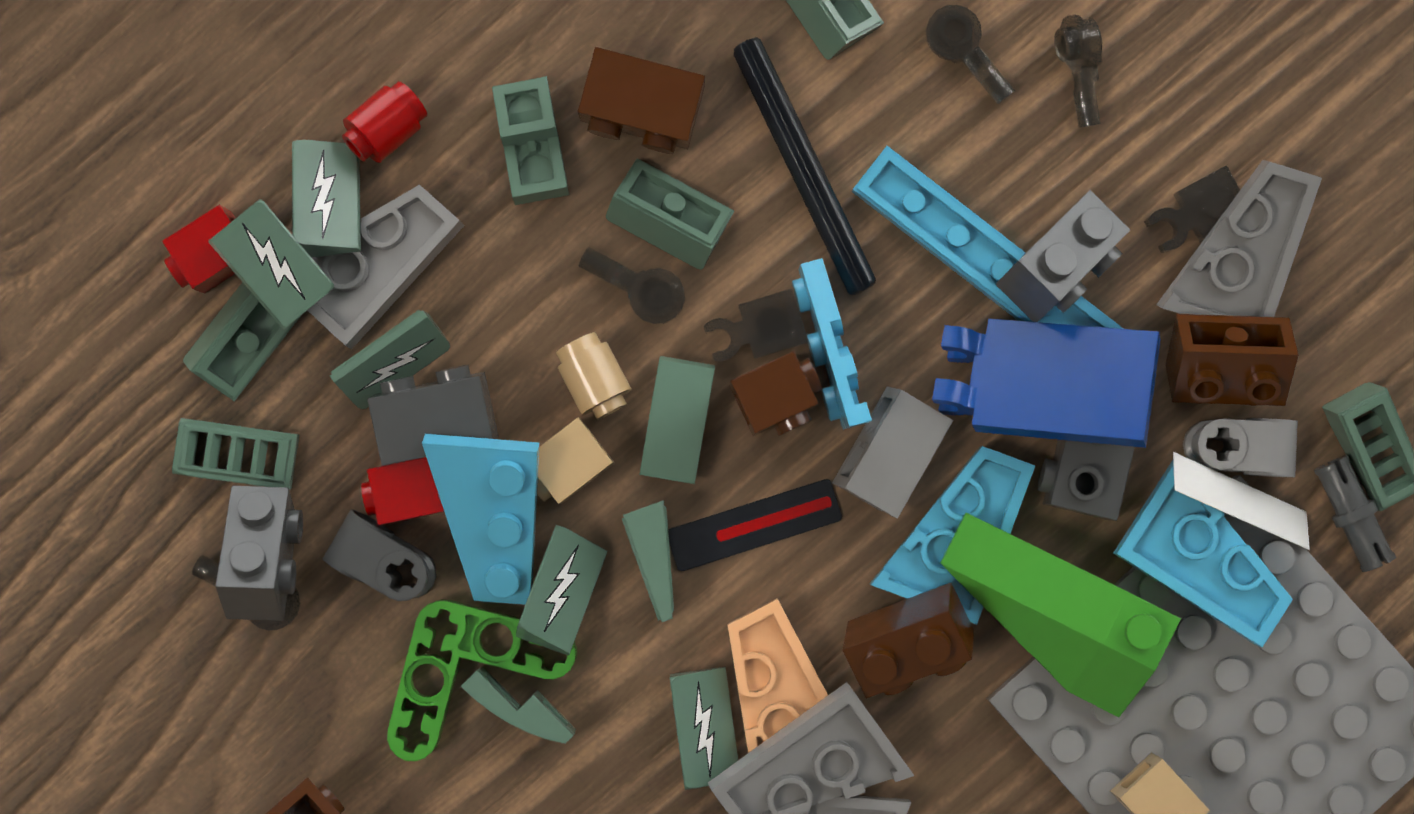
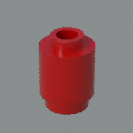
[342,81,427,163]

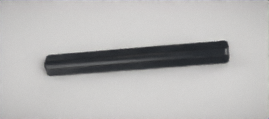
[734,37,876,295]

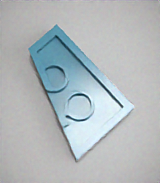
[792,258,872,430]
[422,434,539,605]
[870,446,1035,625]
[1113,460,1293,647]

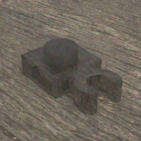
[1144,165,1240,253]
[703,289,808,362]

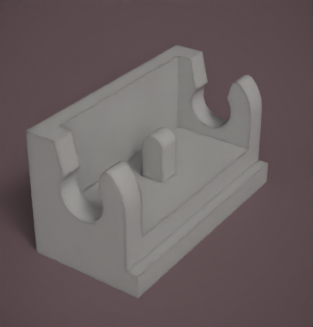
[832,387,953,519]

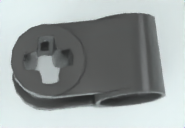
[323,509,437,601]

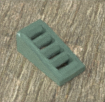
[1322,382,1414,512]
[172,418,299,490]
[621,500,674,622]

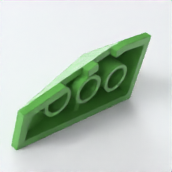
[940,513,1181,717]

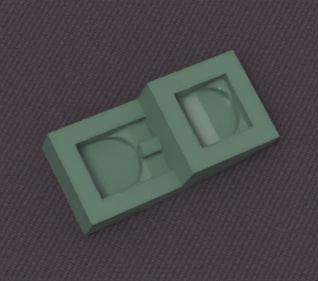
[492,76,569,205]
[639,356,715,484]
[461,666,576,744]

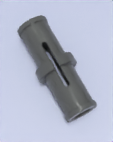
[1314,455,1396,572]

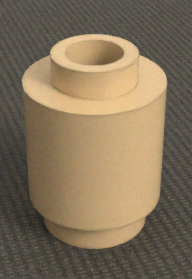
[556,332,632,420]

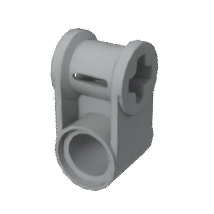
[1183,418,1298,477]

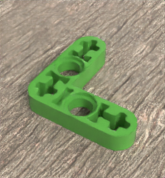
[387,600,577,761]

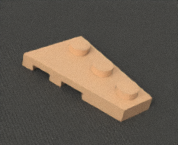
[728,598,828,753]

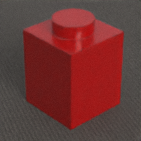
[162,204,236,294]
[361,457,444,525]

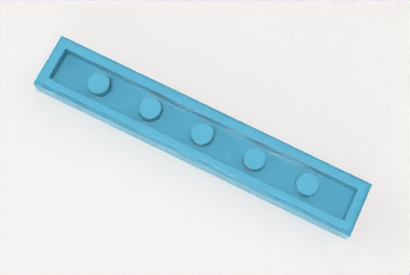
[852,146,1124,329]

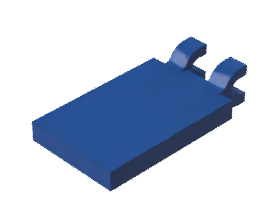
[932,318,1161,448]

